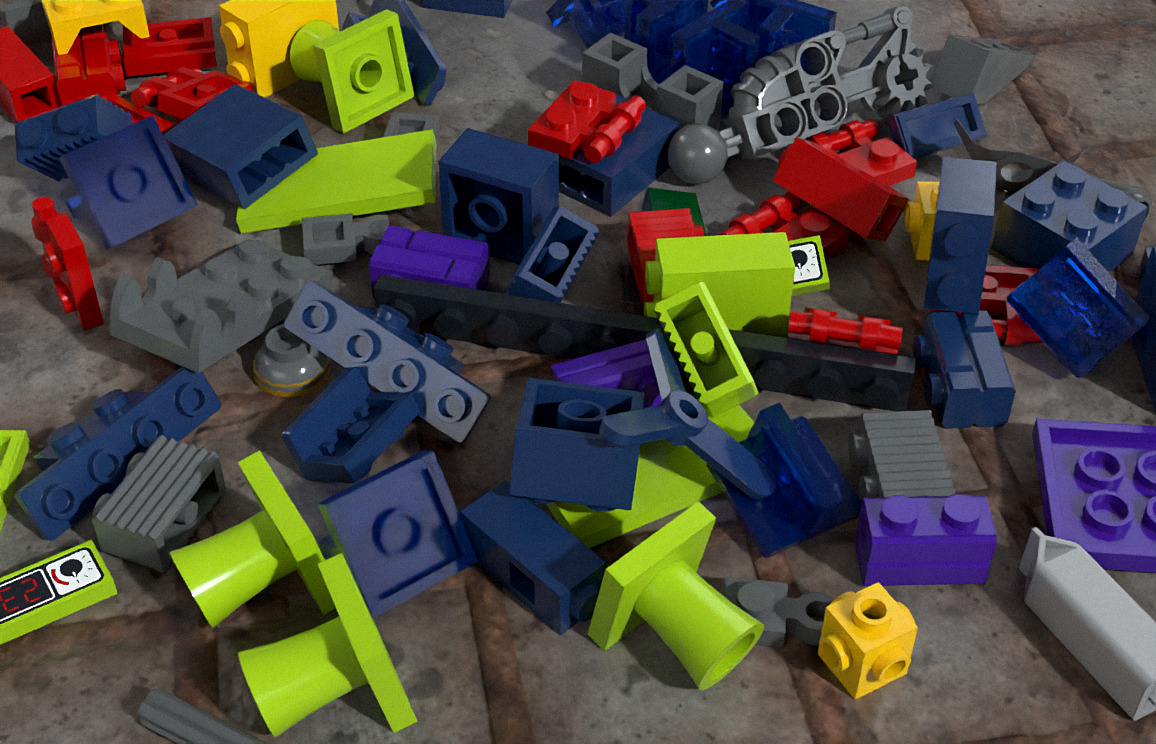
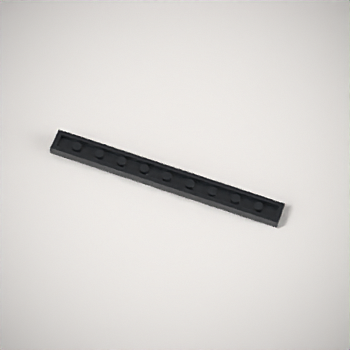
[374,275,916,411]

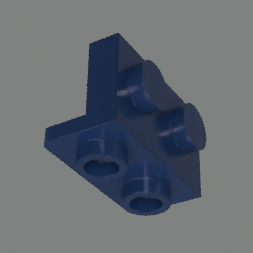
[282,367,421,483]

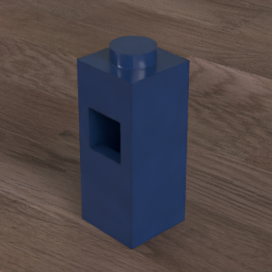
[460,480,606,636]

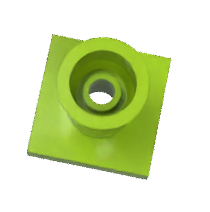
[290,9,415,134]
[169,450,336,629]
[588,501,764,691]
[238,553,418,738]

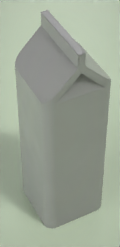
[1019,527,1156,721]

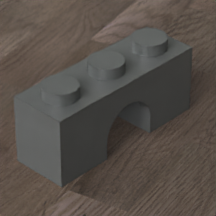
[582,33,723,130]

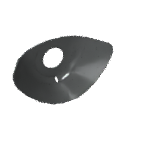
[954,118,1090,192]

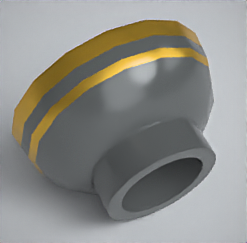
[253,324,332,398]

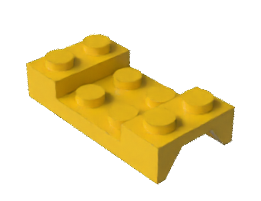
[41,0,150,55]

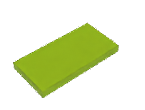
[236,129,437,234]
[546,393,782,548]

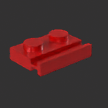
[122,17,217,77]

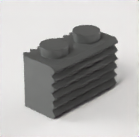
[848,410,955,504]
[92,434,226,572]

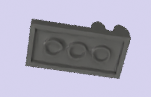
[110,239,332,373]

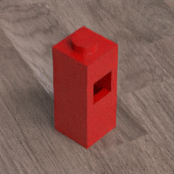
[0,26,61,124]
[772,137,910,242]

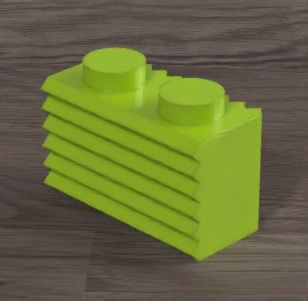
[654,281,759,417]

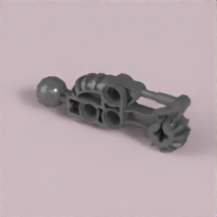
[667,6,935,185]

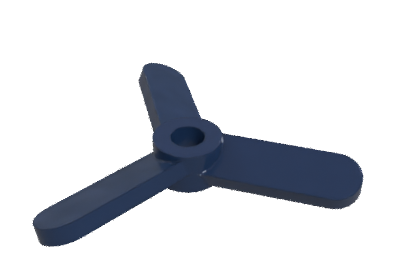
[598,328,777,500]

